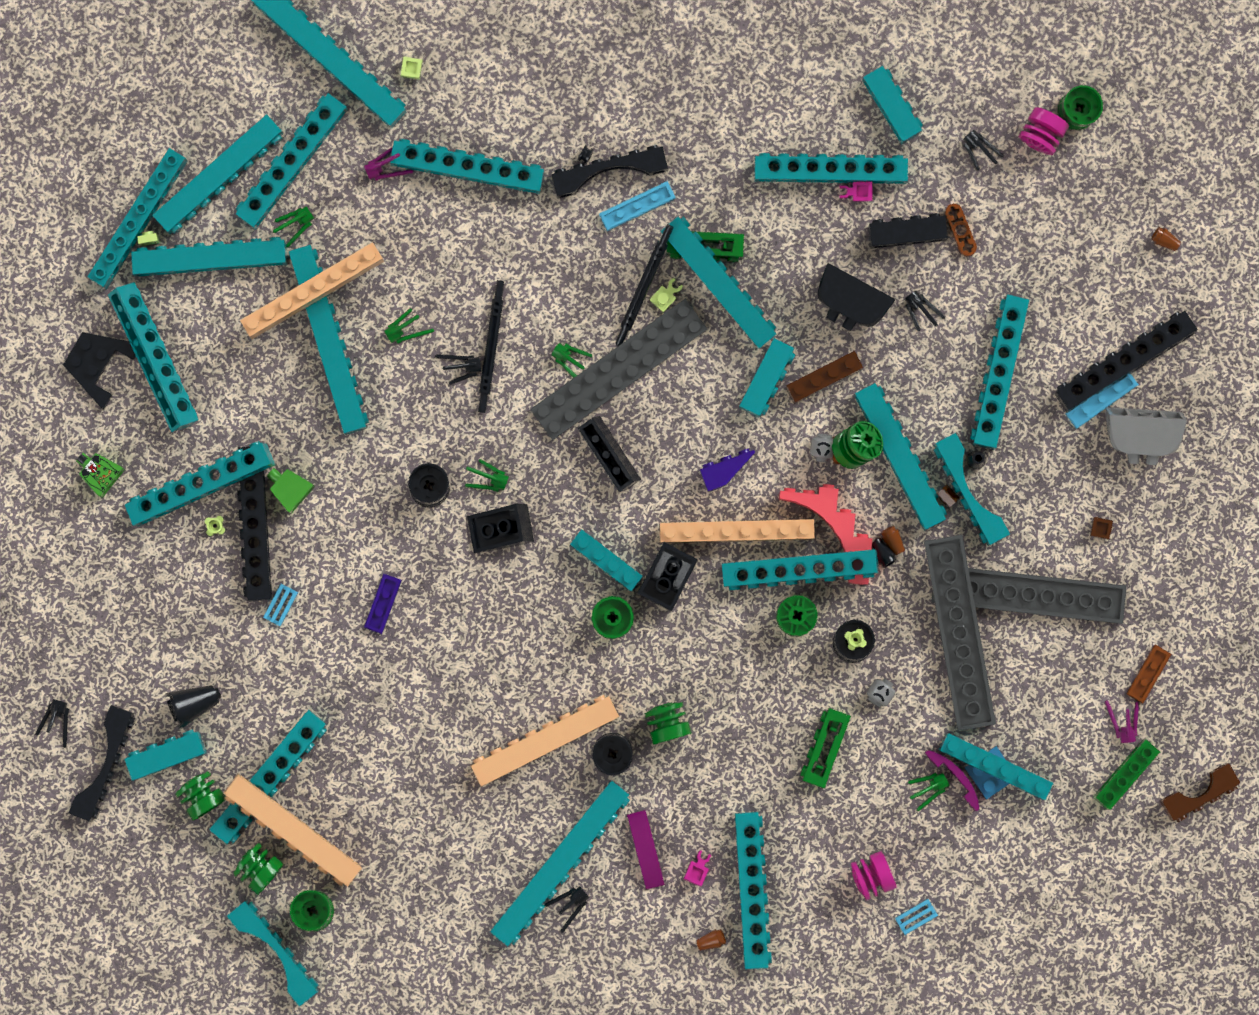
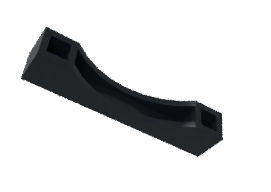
[551,145,668,199]
[68,705,136,822]

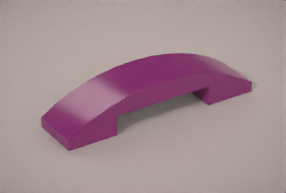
[924,750,979,811]
[627,810,665,890]

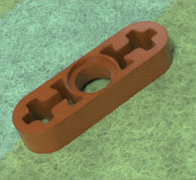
[945,203,977,257]

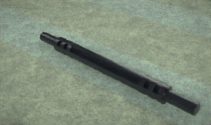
[616,224,674,346]
[478,280,504,413]

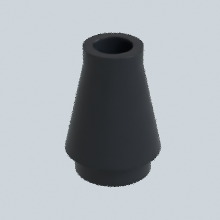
[967,451,986,470]
[872,538,897,568]

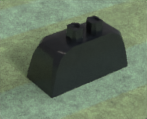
[818,263,895,331]

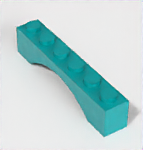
[933,433,1010,546]
[938,733,1053,800]
[227,900,319,1007]

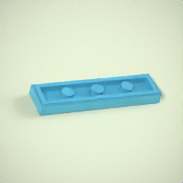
[599,181,676,231]
[1065,373,1139,429]

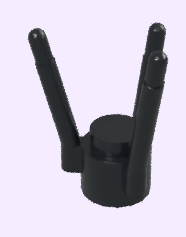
[963,130,1004,170]
[905,290,945,331]
[435,354,481,385]
[35,699,70,748]
[545,886,589,933]

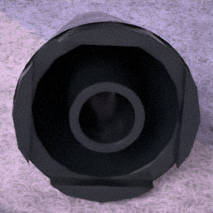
[165,685,221,729]

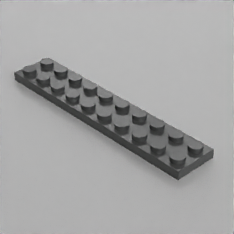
[530,298,708,441]
[924,534,996,731]
[931,568,1127,624]

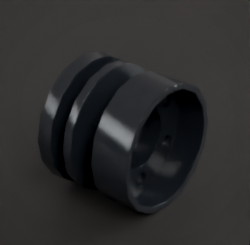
[408,463,450,508]
[832,619,875,663]
[592,732,633,775]

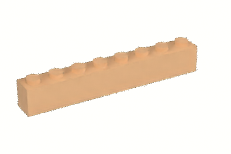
[240,242,384,339]
[660,519,815,543]
[471,695,619,787]
[224,773,362,887]

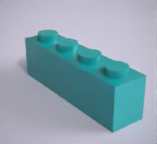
[862,66,923,145]
[739,338,796,418]
[570,529,643,592]
[124,729,207,781]

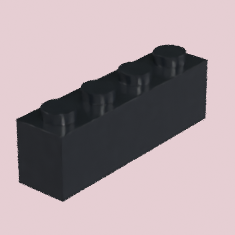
[868,213,948,249]
[578,416,641,492]

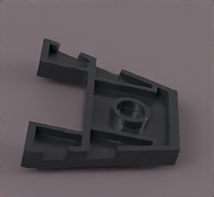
[63,332,136,409]

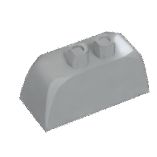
[1105,407,1187,465]

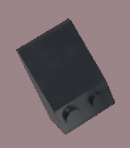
[467,504,534,554]
[637,542,698,612]

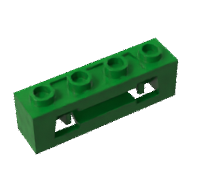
[666,231,744,263]
[800,708,851,789]
[1093,739,1160,810]

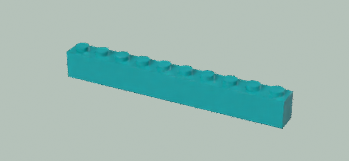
[251,0,407,129]
[289,245,369,435]
[490,780,630,946]

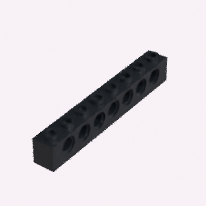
[1055,311,1198,413]
[237,447,272,602]

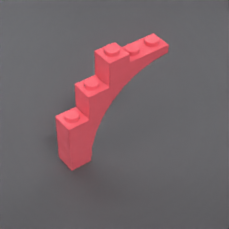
[779,484,873,585]

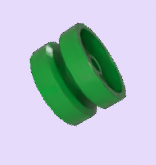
[591,596,634,639]

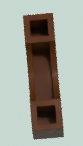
[785,351,863,404]
[1160,763,1240,823]

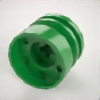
[1057,85,1103,130]
[832,421,884,469]
[776,595,818,637]
[644,702,692,745]
[175,771,226,821]
[233,843,284,895]
[290,890,335,932]

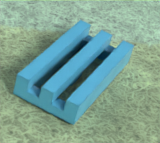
[263,584,299,627]
[895,899,938,935]

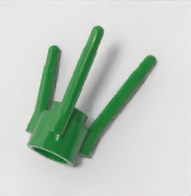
[273,207,314,247]
[384,308,434,344]
[552,343,592,378]
[465,459,509,492]
[908,772,949,811]

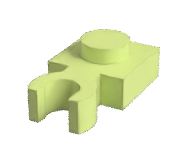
[650,278,683,313]

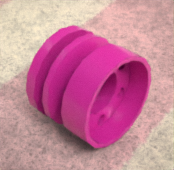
[1018,107,1069,155]
[851,851,897,901]

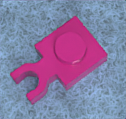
[840,182,873,202]
[683,850,711,887]

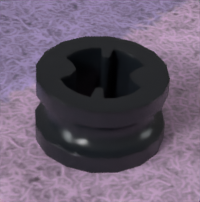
[578,145,594,164]

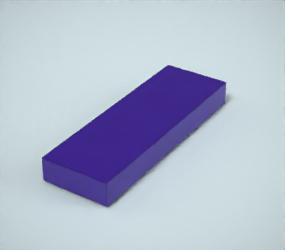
[364,574,402,634]

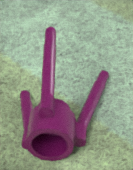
[364,147,414,181]
[1105,700,1139,743]

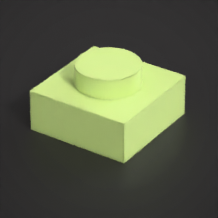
[401,57,423,80]
[137,231,160,246]

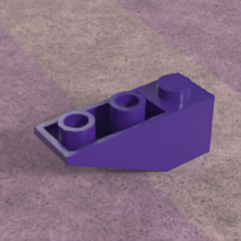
[700,448,755,492]

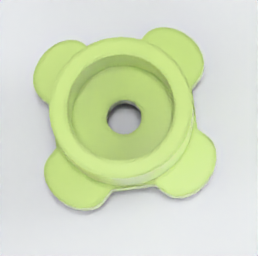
[205,516,225,536]
[845,629,866,650]

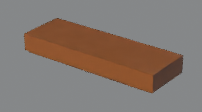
[1126,644,1172,704]

